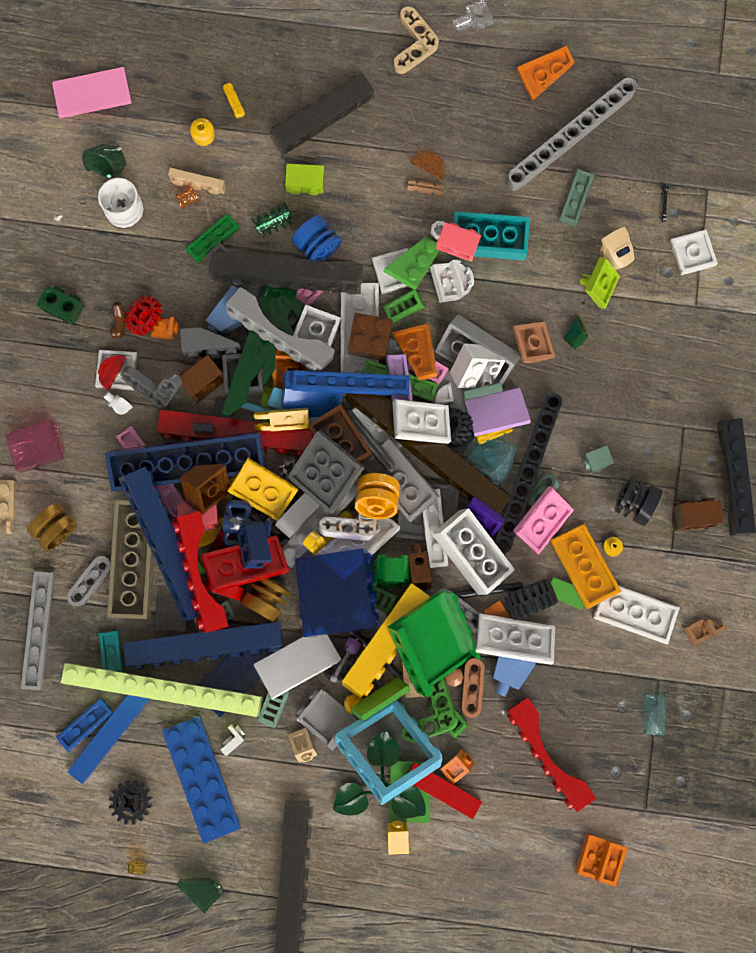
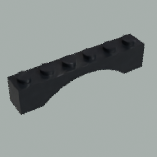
[717,418,756,536]

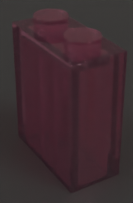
[5,420,65,473]

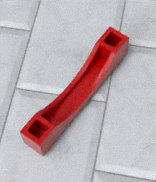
[172,511,228,633]
[507,697,596,812]

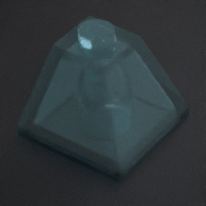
[464,438,516,487]

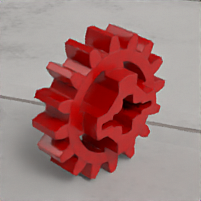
[124,295,163,336]

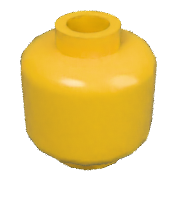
[190,118,215,146]

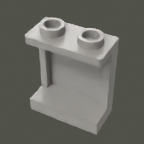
[297,689,358,751]

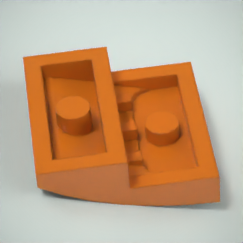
[575,833,628,887]

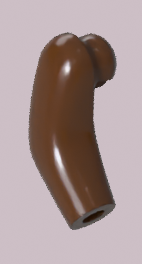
[110,301,126,339]

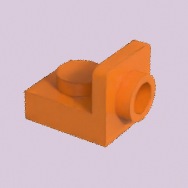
[151,317,179,340]
[440,749,474,784]

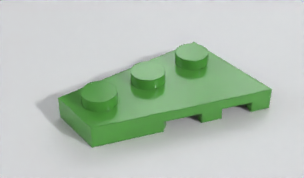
[383,236,440,291]

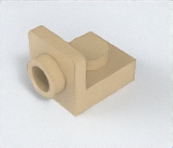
[288,728,317,762]

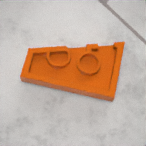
[516,46,575,101]
[392,324,438,381]

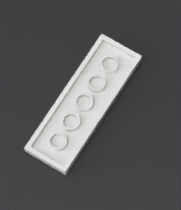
[341,283,379,395]

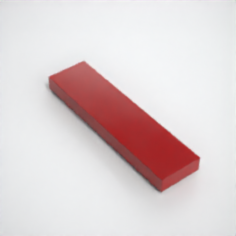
[407,762,482,819]

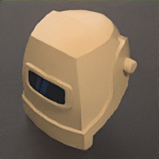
[599,226,634,270]

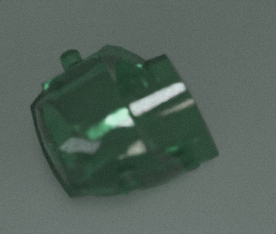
[82,142,126,178]

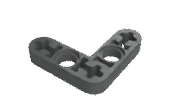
[120,366,182,408]

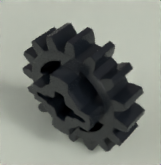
[108,780,153,825]

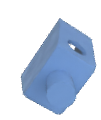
[492,656,536,697]

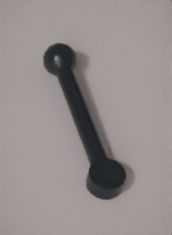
[662,185,669,222]

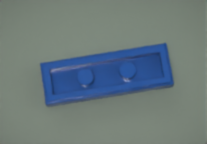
[55,697,114,752]

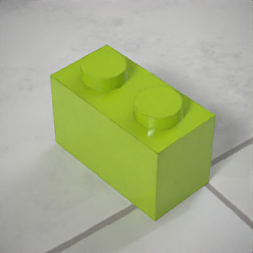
[285,164,325,196]

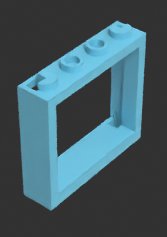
[335,700,442,805]

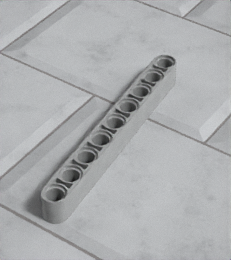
[507,78,637,191]

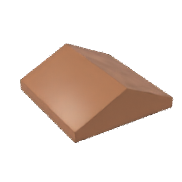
[512,322,555,363]

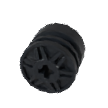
[614,476,663,526]

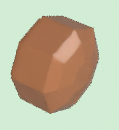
[444,668,464,687]

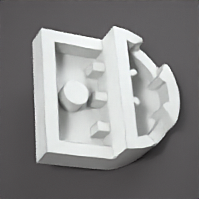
[430,260,474,302]

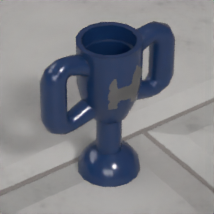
[223,500,272,547]

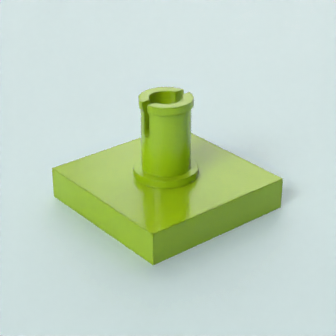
[580,257,620,309]

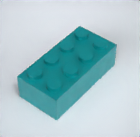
[453,211,530,261]

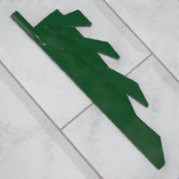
[222,266,305,415]

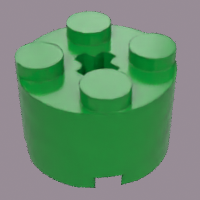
[373,554,412,588]

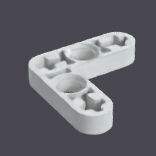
[318,513,376,541]

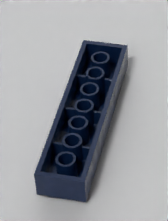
[105,431,268,492]

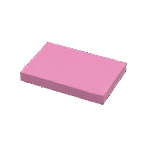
[513,486,574,555]

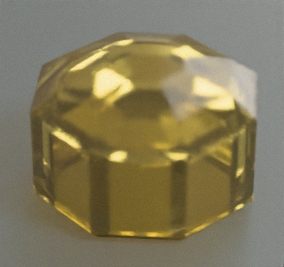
[127,860,148,874]

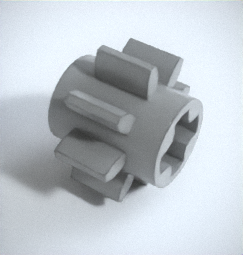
[279,458,296,480]

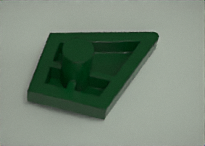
[563,316,588,349]

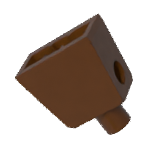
[408,543,432,590]

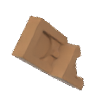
[684,619,728,646]

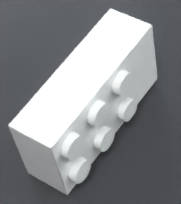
[432,508,515,595]

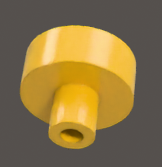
[602,537,623,557]
[344,694,363,714]

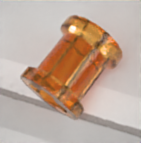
[175,187,199,210]

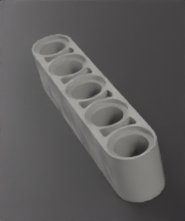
[275,493,320,538]

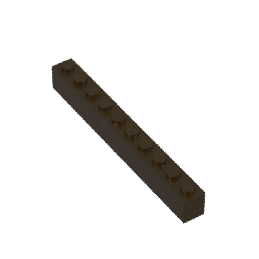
[345,393,511,514]

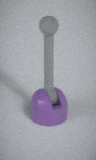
[330,637,362,682]

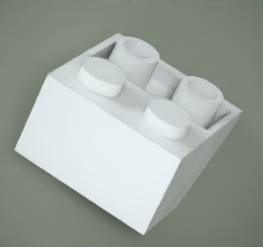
[450,343,505,389]

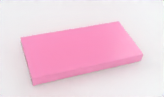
[52,67,132,118]

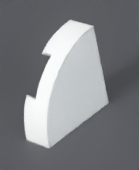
[435,383,454,405]

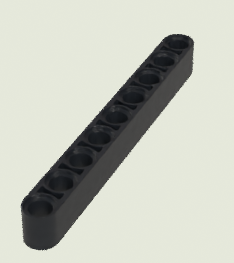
[494,393,562,555]

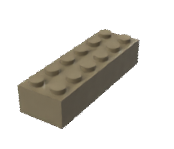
[107,500,155,620]

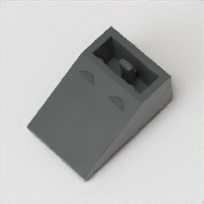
[180,327,242,362]

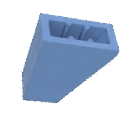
[205,285,259,336]

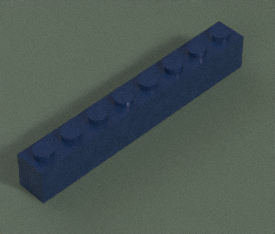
[119,467,198,620]
[124,622,284,670]

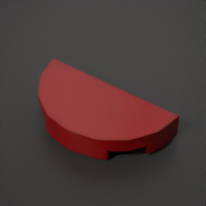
[98,355,127,391]

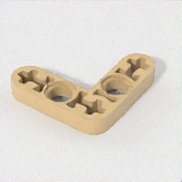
[394,6,439,74]

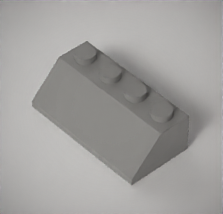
[434,314,521,385]

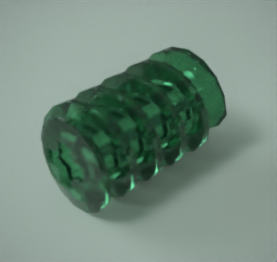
[251,202,293,239]

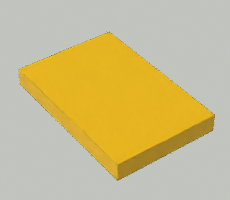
[228,458,298,521]

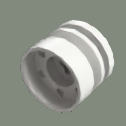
[98,178,144,228]

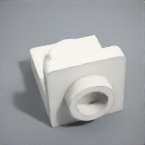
[221,724,246,756]

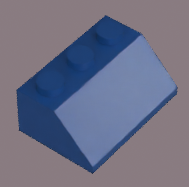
[282,371,343,417]

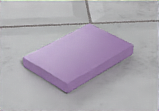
[465,388,531,437]

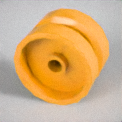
[355,473,400,519]

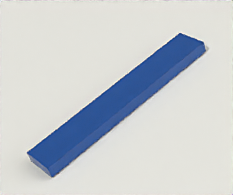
[292,370,409,396]
[67,695,150,784]

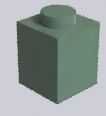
[582,446,614,474]

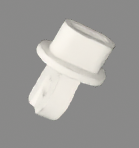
[103,391,133,415]

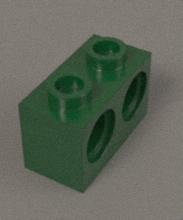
[36,285,84,326]

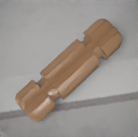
[407,180,443,196]

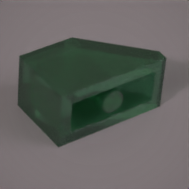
[176,878,224,913]

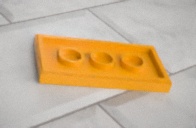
[550,524,622,610]

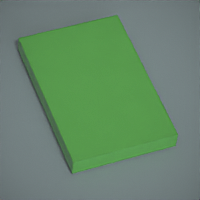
[390,761,430,823]

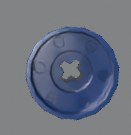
[292,215,342,266]

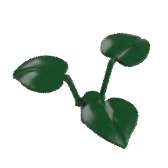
[333,731,426,819]

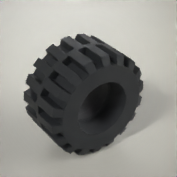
[504,579,558,620]

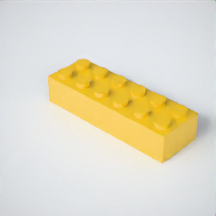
[342,583,430,698]

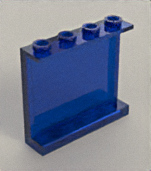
[295,548,379,638]

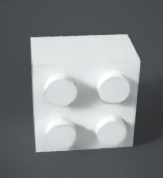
[293,305,341,347]

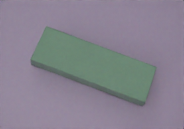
[559,169,595,227]

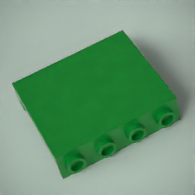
[387,589,481,697]

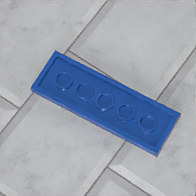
[162,716,241,844]

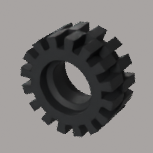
[449,408,473,445]

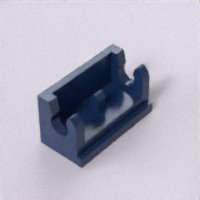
[237,524,272,569]

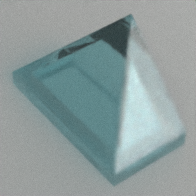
[645,695,665,735]

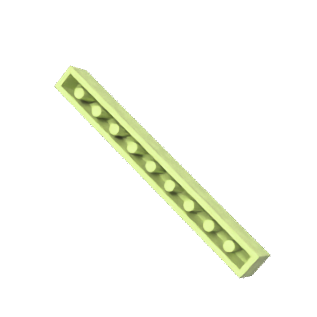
[61,663,263,717]

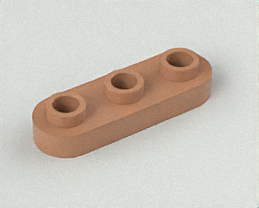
[461,658,485,718]

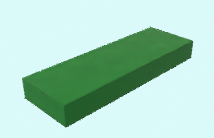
[185,213,240,264]

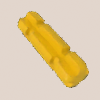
[223,83,245,118]
[476,428,513,444]

